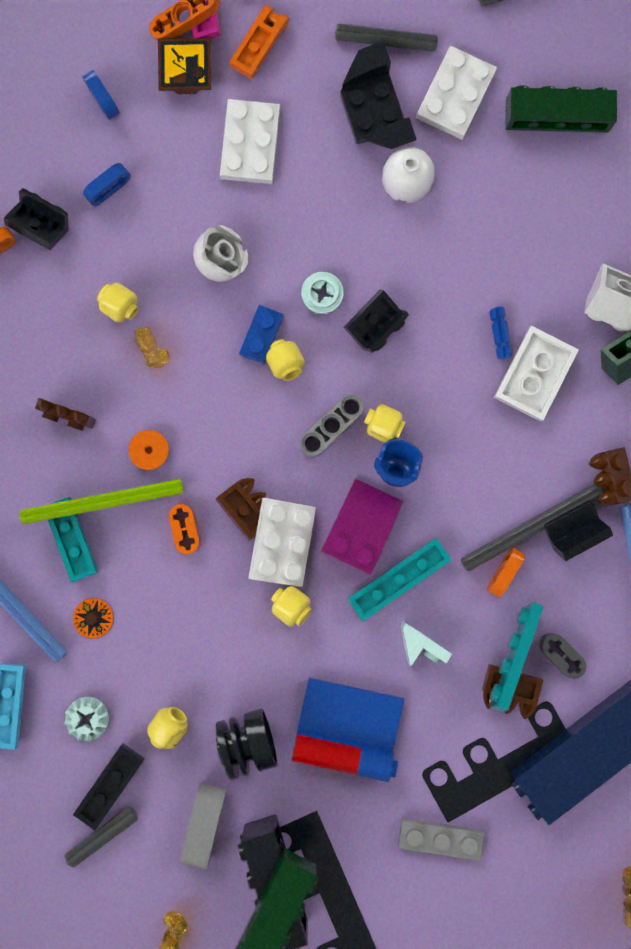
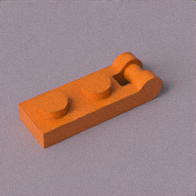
[229,5,290,80]

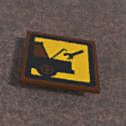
[158,38,211,94]

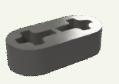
[540,633,586,679]

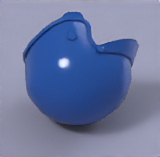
[374,439,423,487]

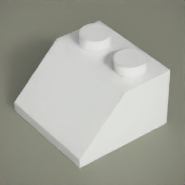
[584,264,631,332]

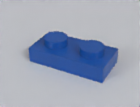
[239,305,284,365]

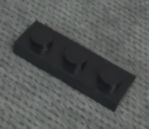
[73,743,145,831]

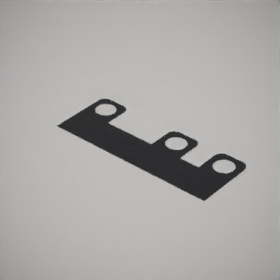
[422,701,566,822]
[280,811,376,949]

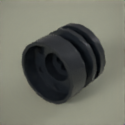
[216,708,278,780]

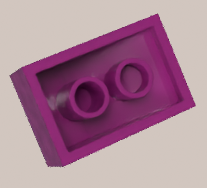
[321,478,403,575]

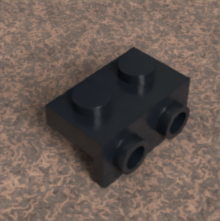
[4,188,68,250]
[343,290,409,353]

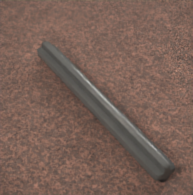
[461,484,604,571]

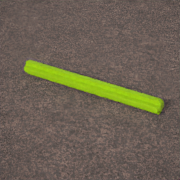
[19,479,184,524]

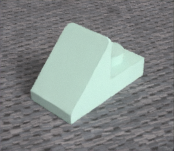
[400,621,452,666]

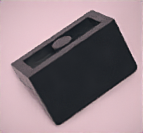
[544,500,613,561]

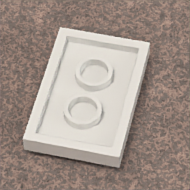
[416,45,497,140]
[220,99,280,184]
[493,326,579,422]
[249,498,316,587]

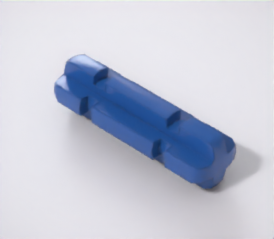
[489,307,512,359]

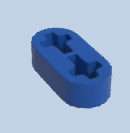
[82,70,120,120]
[83,163,131,206]

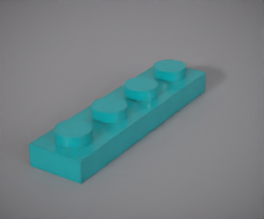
[347,538,452,621]
[490,602,544,712]

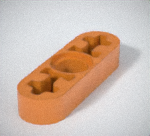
[149,0,220,41]

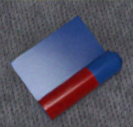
[291,677,405,782]

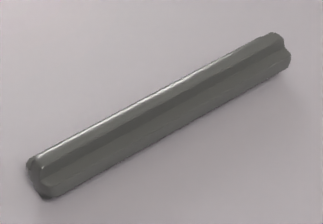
[335,23,438,52]

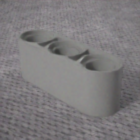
[300,394,364,458]
[180,783,227,870]

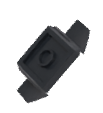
[340,41,417,149]

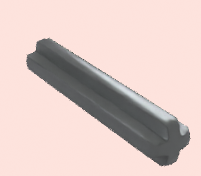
[64,807,138,868]

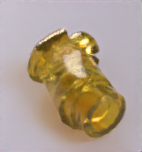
[134,327,170,368]
[159,910,188,949]

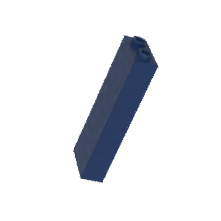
[509,680,631,825]

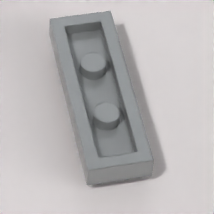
[398,817,484,861]

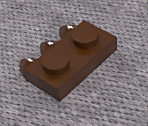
[35,398,96,431]
[589,447,631,506]
[215,478,266,541]
[482,664,543,719]

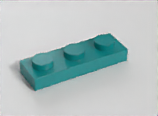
[48,497,99,583]

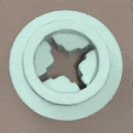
[301,272,344,315]
[64,697,109,742]

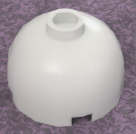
[382,146,435,203]
[193,225,248,282]

